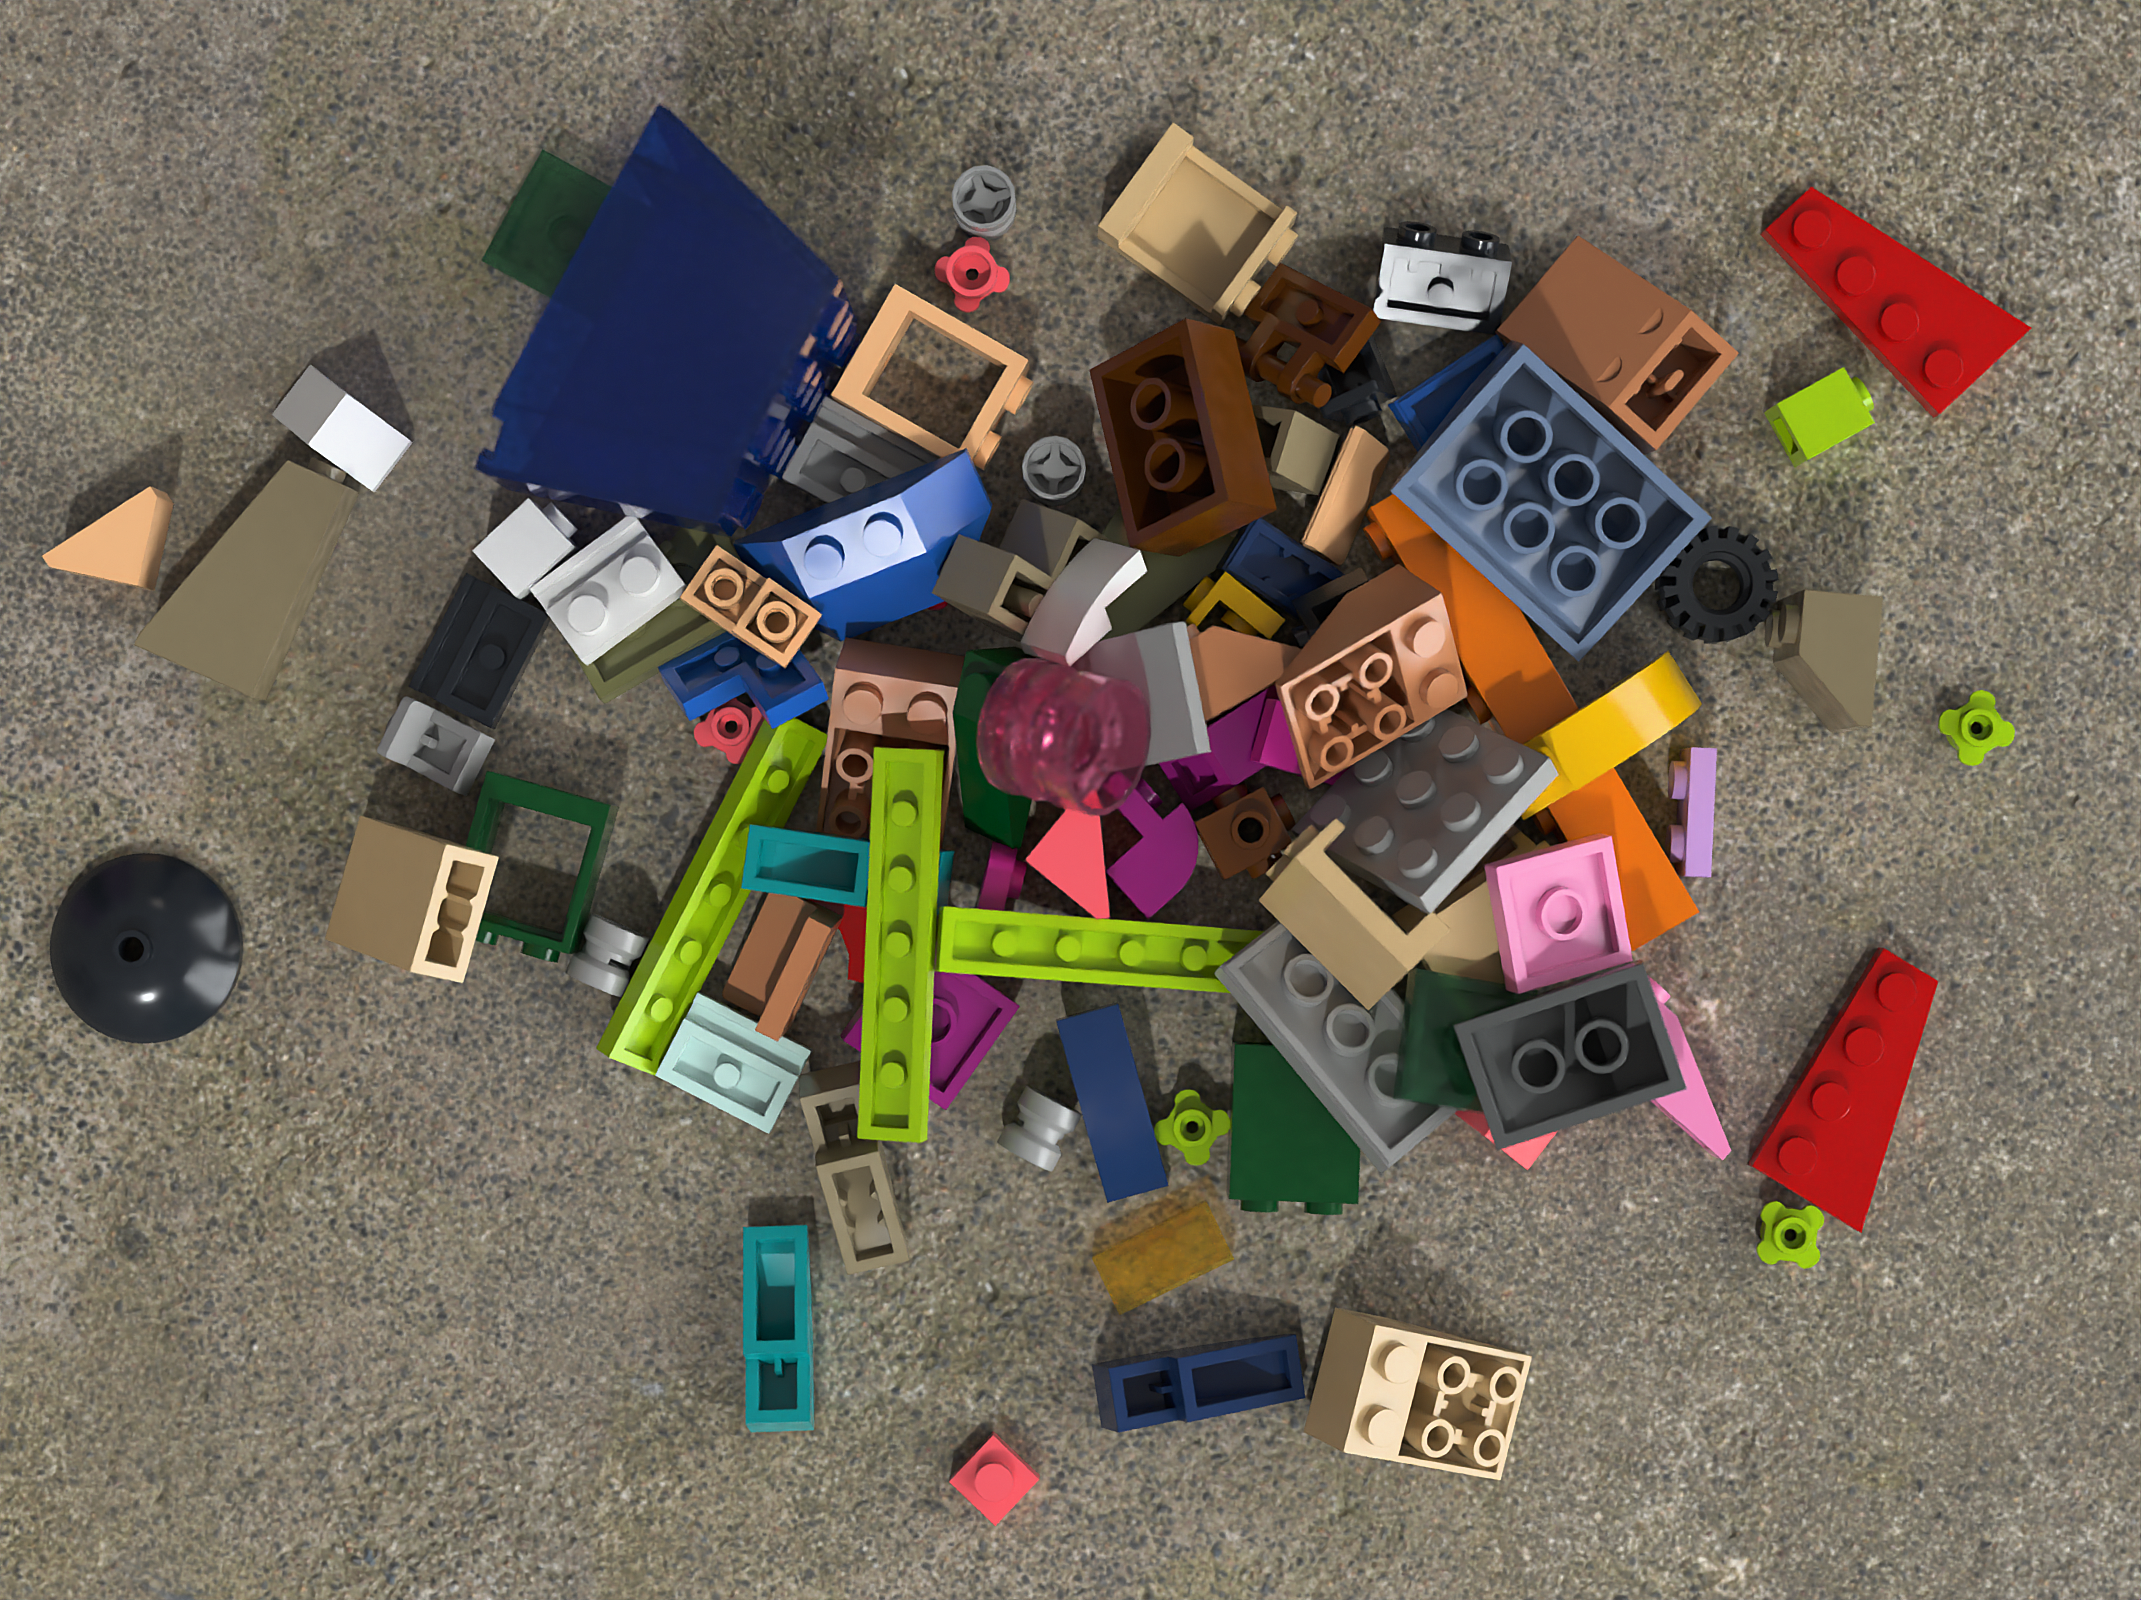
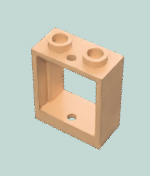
[831,284,1034,470]

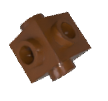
[1195,782,1296,880]

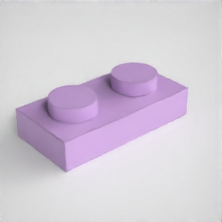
[1665,747,1717,877]

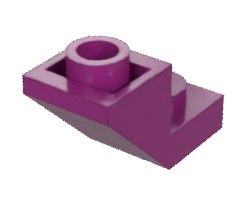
[1159,683,1280,812]

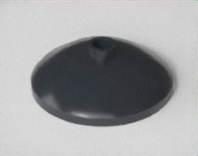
[50,853,243,1044]

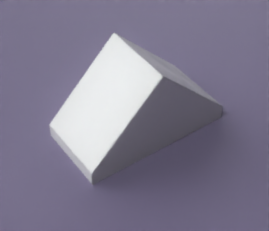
[272,365,413,492]

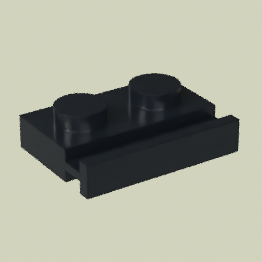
[408,573,551,729]

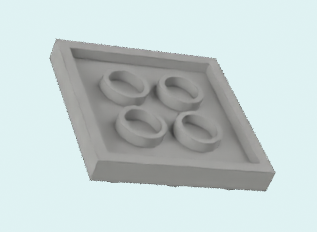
[1291,709,1558,914]

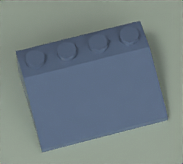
[1389,340,1712,662]

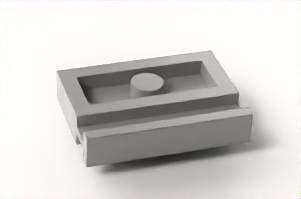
[782,397,938,504]

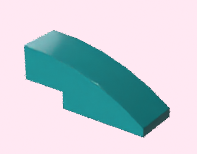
[741,824,955,915]
[743,1225,814,1432]

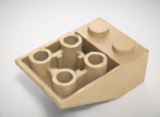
[1304,1307,1532,1480]

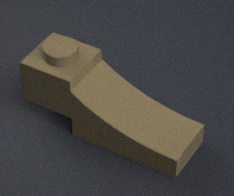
[799,1060,910,1275]

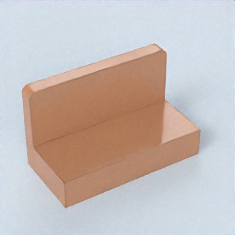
[722,893,843,1042]

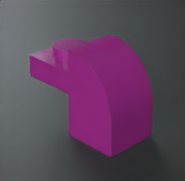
[1100,772,1198,919]

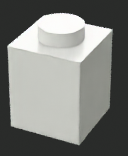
[472,498,581,602]

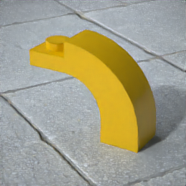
[1521,651,1702,820]

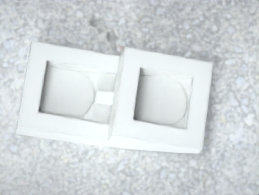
[1020,538,1147,667]

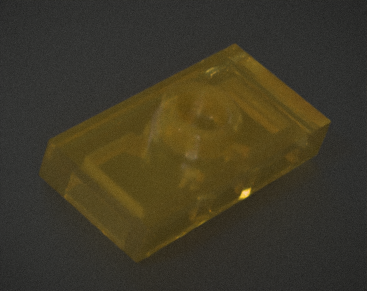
[1091,1200,1234,1315]

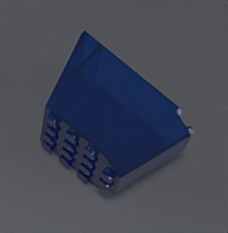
[474,103,861,538]

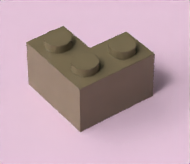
[932,499,1112,642]

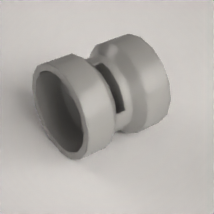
[952,165,1017,240]
[1022,436,1086,507]
[565,913,650,997]
[997,1085,1082,1172]

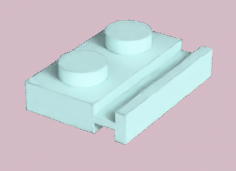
[655,992,813,1134]

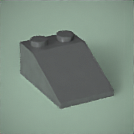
[1454,959,1687,1151]

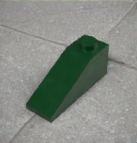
[952,646,1064,849]

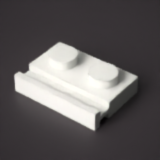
[529,513,687,666]

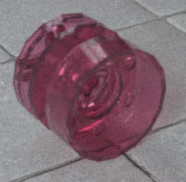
[977,659,1151,816]

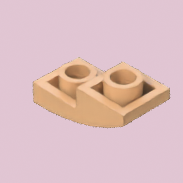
[680,545,822,668]

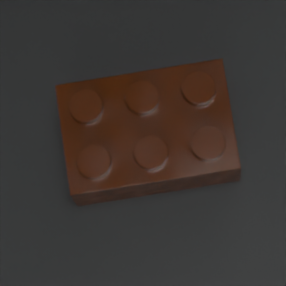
[1089,318,1277,557]

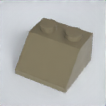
[1765,589,1883,733]

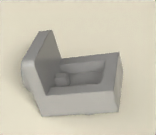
[377,696,495,796]

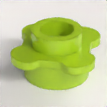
[1938,690,2015,766]
[1154,1089,1230,1166]
[1756,1201,1824,1269]

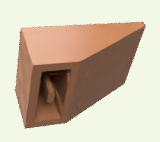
[1495,235,1739,455]
[1275,564,1468,790]
[816,638,965,849]

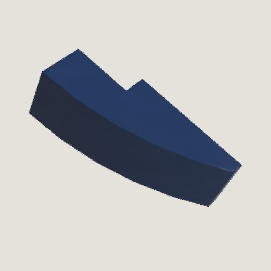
[1056,1002,1169,1203]
[1092,1334,1306,1433]

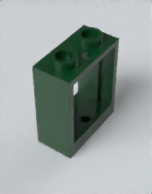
[466,771,619,963]

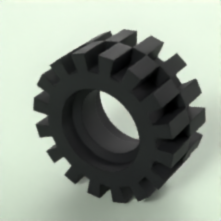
[1655,525,1779,644]

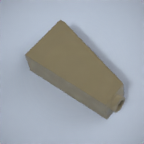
[134,457,359,700]

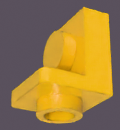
[1183,571,1285,640]

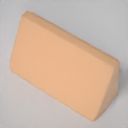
[1299,426,1390,565]

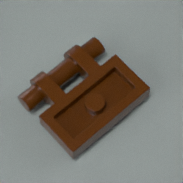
[1235,263,1381,408]

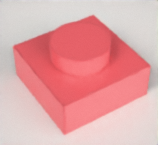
[949,1431,1040,1526]

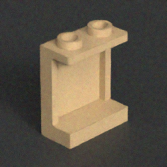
[1098,123,1299,326]
[1259,818,1451,1010]
[1392,831,1550,1022]

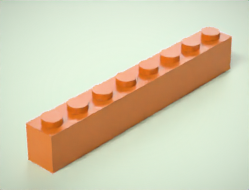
[1363,494,1699,951]

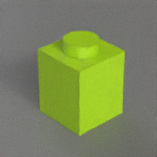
[1764,367,1875,468]

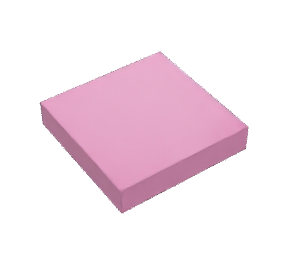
[1484,833,1633,994]

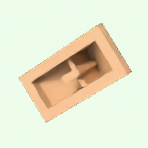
[42,486,174,591]

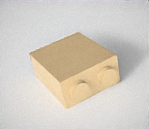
[325,816,499,983]

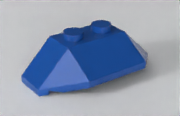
[733,448,992,642]

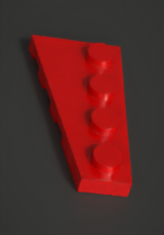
[1760,187,2032,418]
[1747,947,1939,1233]

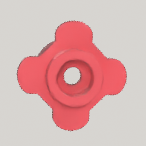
[934,237,1010,313]
[694,697,765,764]

